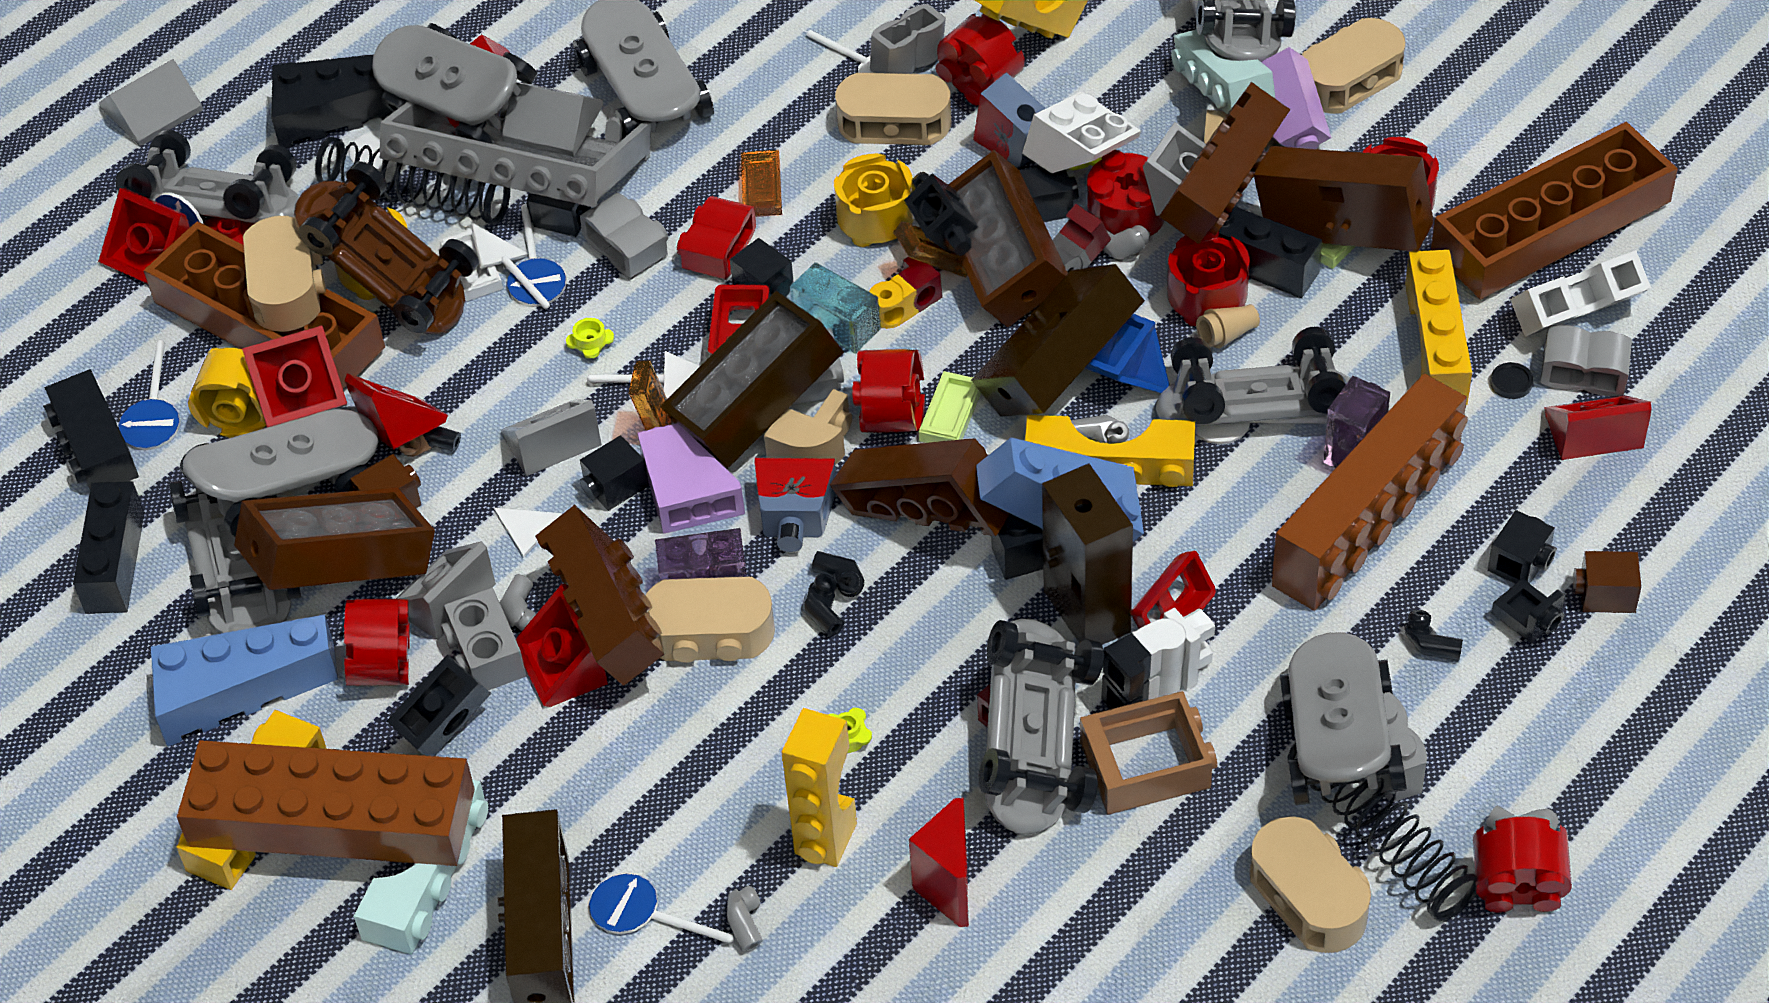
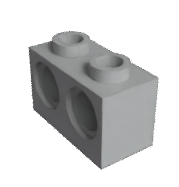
[441,587,527,690]

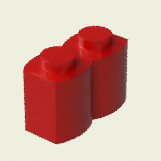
[677,196,756,279]

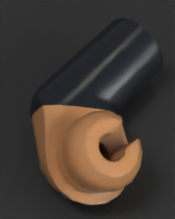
[398,426,461,457]

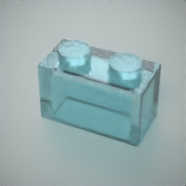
[790,262,881,354]

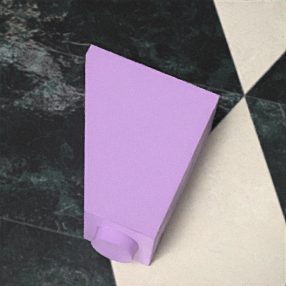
[1262,47,1331,149]
[637,423,745,534]

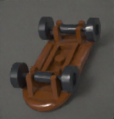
[294,161,479,334]

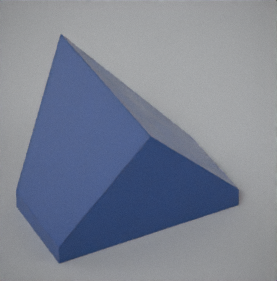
[1085,314,1170,393]

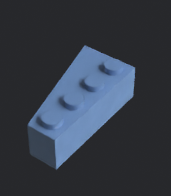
[976,437,1144,541]
[151,614,338,747]

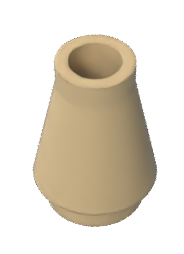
[1196,304,1260,348]

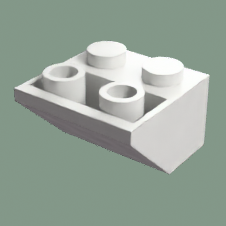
[1022,92,1141,173]

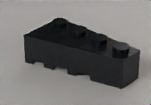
[271,54,393,149]

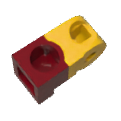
[868,252,943,329]

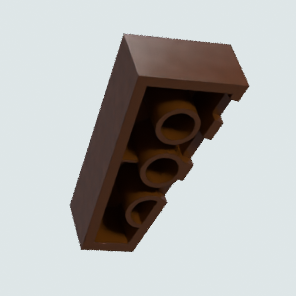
[1159,82,1290,244]
[830,438,1010,537]
[535,505,664,686]

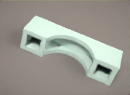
[1171,29,1276,114]
[354,779,488,955]

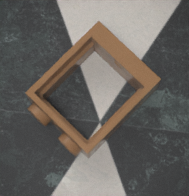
[1080,691,1217,815]

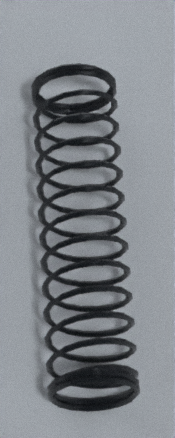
[315,137,510,225]
[1287,741,1477,921]

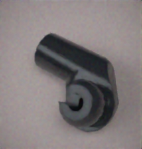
[812,551,865,597]
[804,574,844,637]
[1404,610,1463,660]

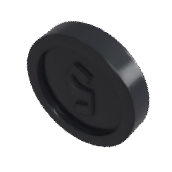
[1491,362,1533,399]

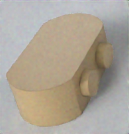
[1302,18,1405,114]
[835,73,951,145]
[243,216,326,332]
[646,577,775,663]
[1250,817,1371,953]

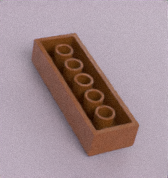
[1431,121,1678,300]
[143,221,385,389]
[1272,373,1468,612]
[177,740,475,866]

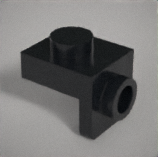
[1491,578,1565,644]

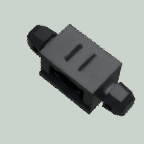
[904,172,979,256]

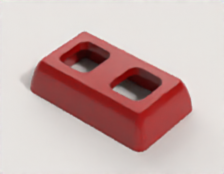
[708,285,769,356]
[1130,551,1216,629]

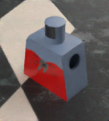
[973,73,1046,167]
[754,458,836,552]

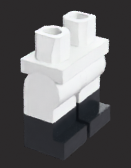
[1101,607,1215,710]

